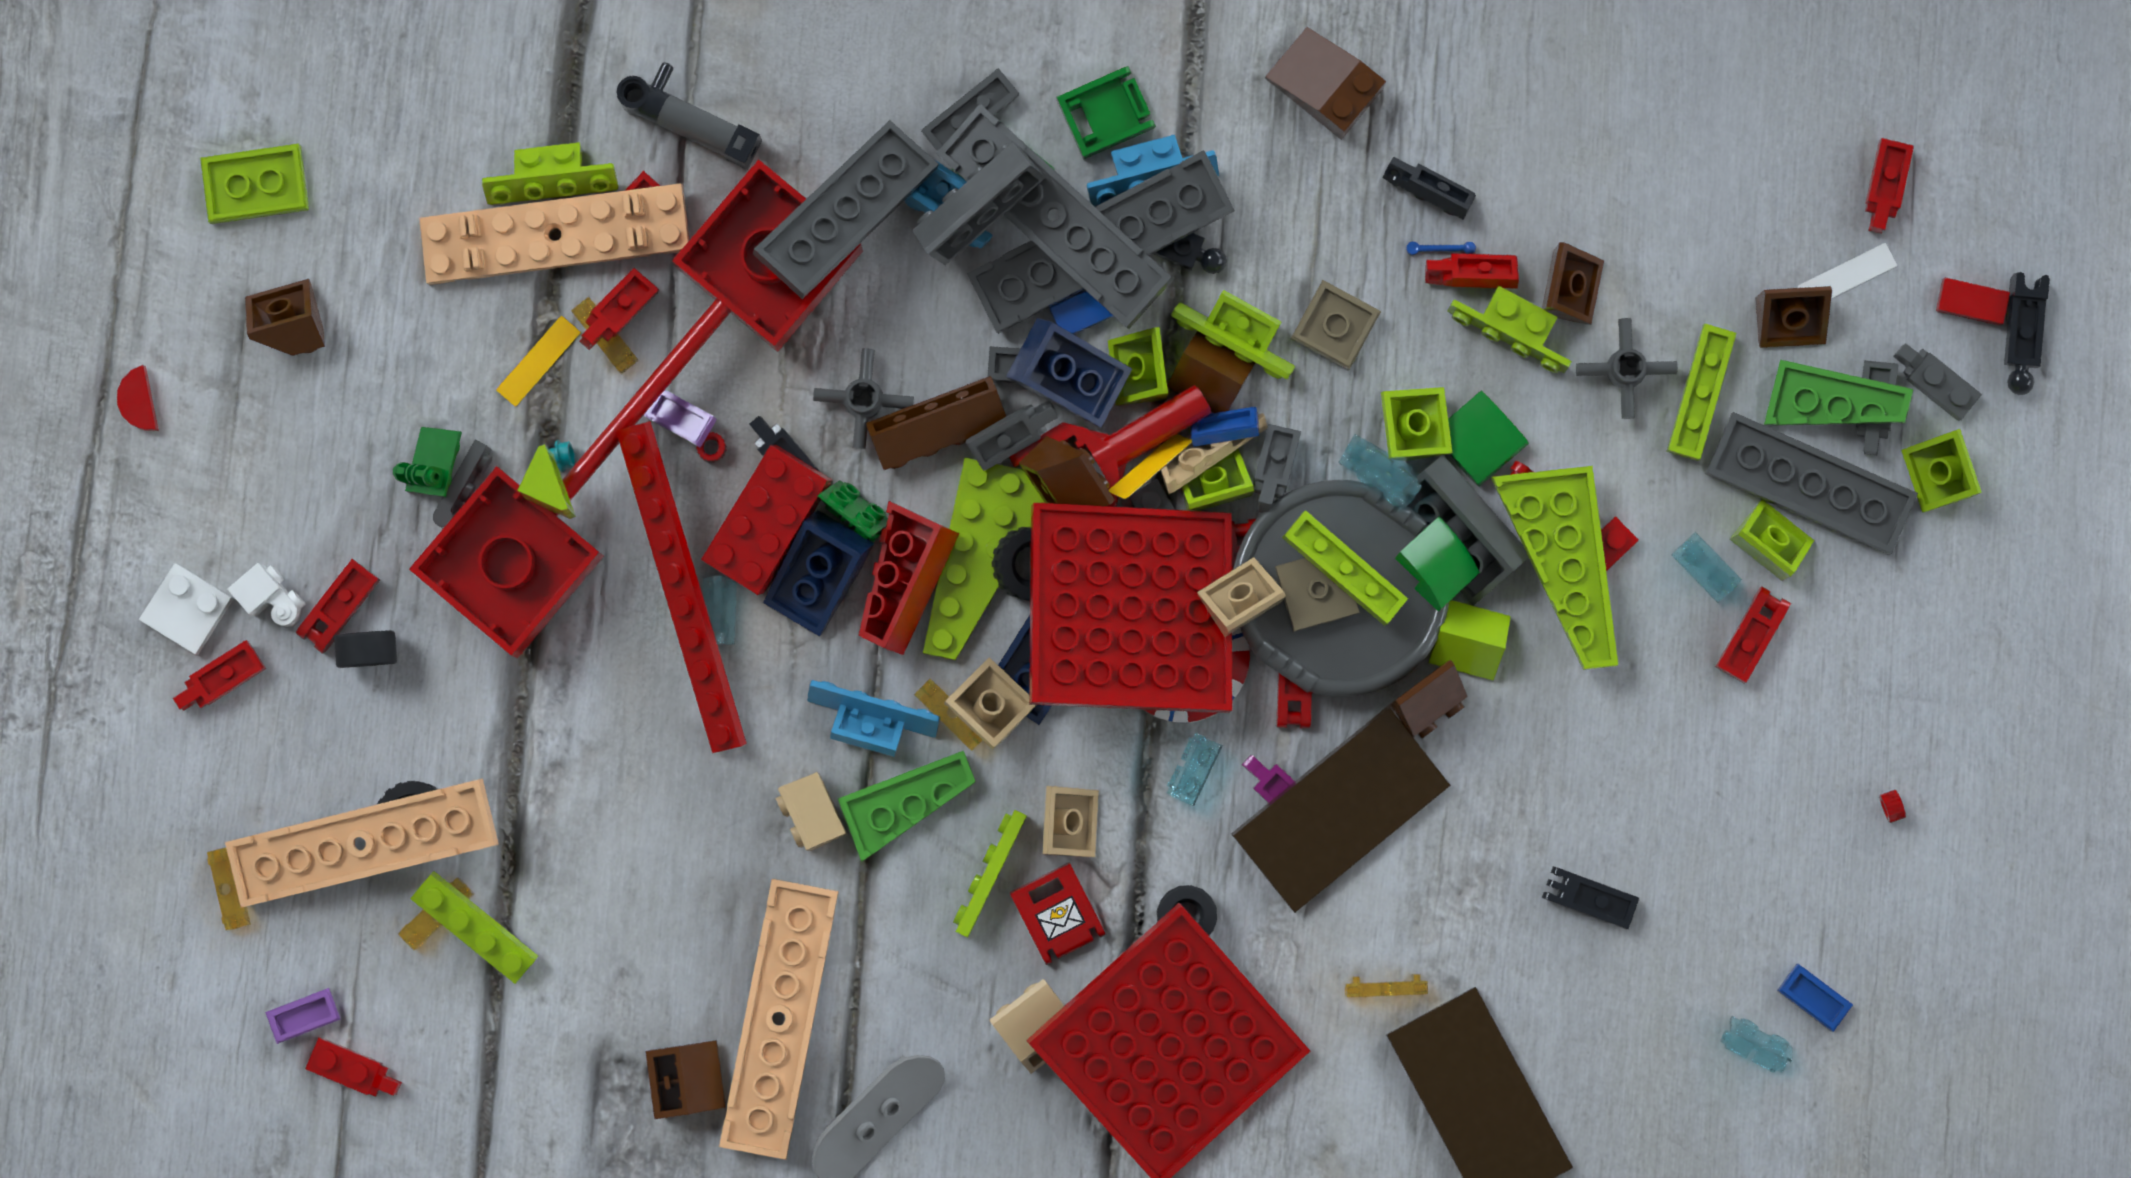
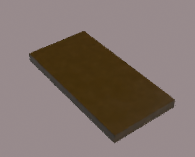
[1231,707,1451,913]
[1386,987,1573,1178]

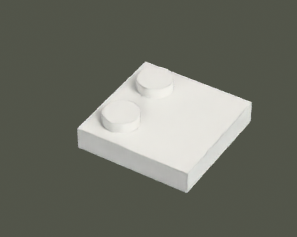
[139,563,234,655]

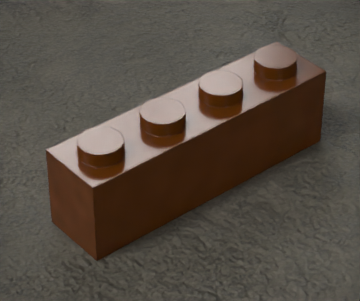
[866,376,1006,470]

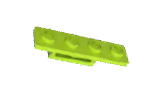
[482,142,619,205]
[1447,286,1572,373]
[1171,290,1295,379]

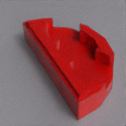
[117,365,159,431]

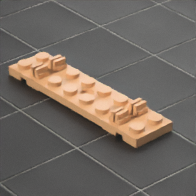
[419,183,689,285]
[225,778,499,908]
[719,879,839,1160]

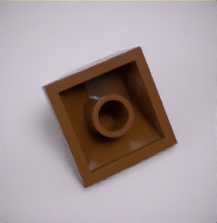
[245,278,325,356]

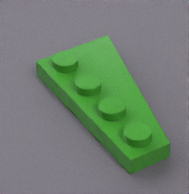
[1764,360,1914,426]
[838,750,976,862]

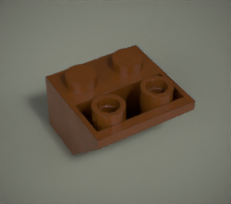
[1019,436,1115,506]
[645,1040,726,1119]

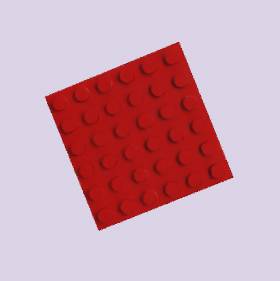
[1029,503,1232,713]
[1026,903,1311,1178]

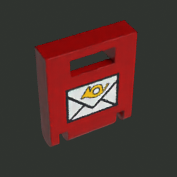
[1009,862,1106,965]

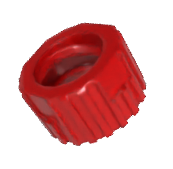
[696,432,727,463]
[1879,790,1906,823]

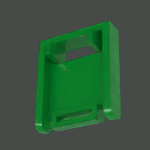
[1056,66,1156,160]

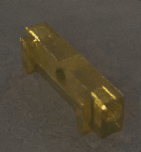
[571,297,639,374]
[914,679,983,751]
[207,847,251,931]
[398,877,474,950]
[1345,974,1428,997]

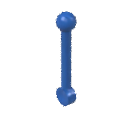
[1406,241,1476,255]

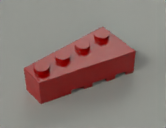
[858,501,960,655]

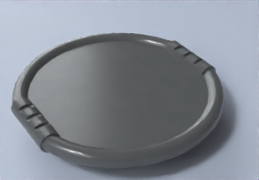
[1234,480,1449,697]

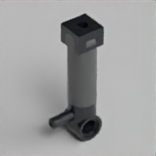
[616,62,762,170]

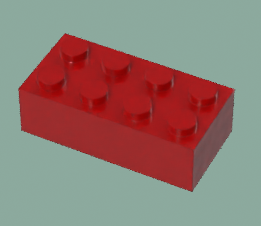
[701,445,833,595]

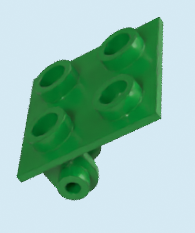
[393,427,462,497]
[818,480,888,542]

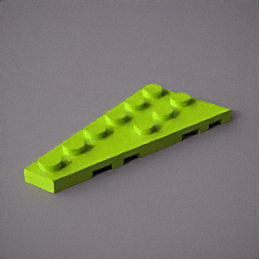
[923,458,1045,661]
[1491,465,1618,670]

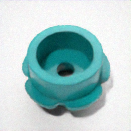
[549,440,575,473]

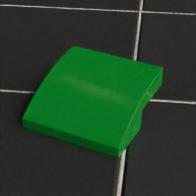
[1448,390,1529,487]
[1395,516,1480,612]

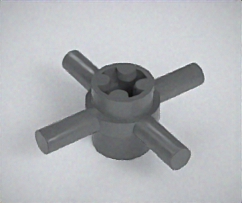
[1576,318,1678,419]
[813,348,914,449]

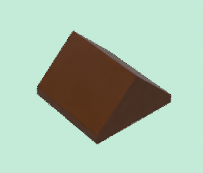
[1542,242,1604,325]
[1755,286,1832,348]
[1167,331,1255,413]

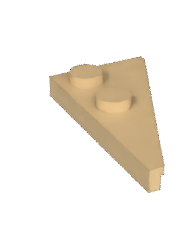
[1152,413,1268,494]

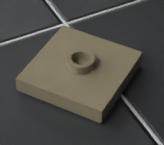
[1291,280,1381,371]
[1275,558,1360,632]

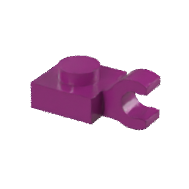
[1241,755,1295,803]

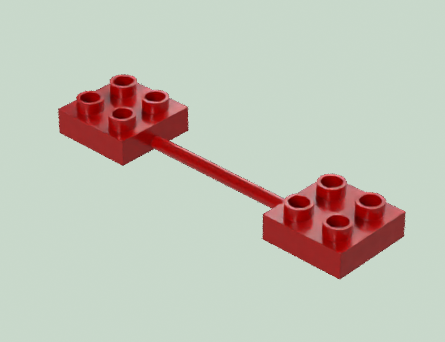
[409,159,863,659]

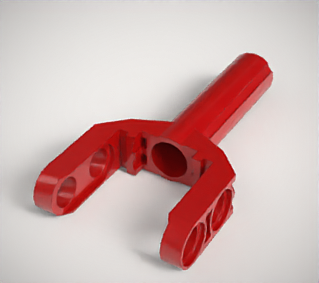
[1009,385,1211,507]

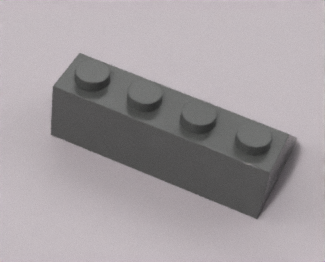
[912,142,1046,266]
[1395,455,1529,606]

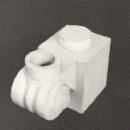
[227,563,306,627]

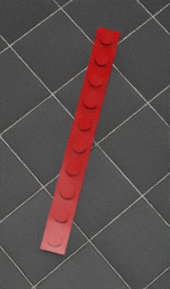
[616,421,747,753]

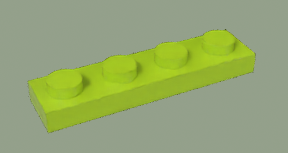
[1666,323,1737,461]
[1282,510,1408,626]
[953,810,1027,938]
[410,871,538,984]

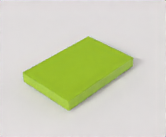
[200,143,309,224]

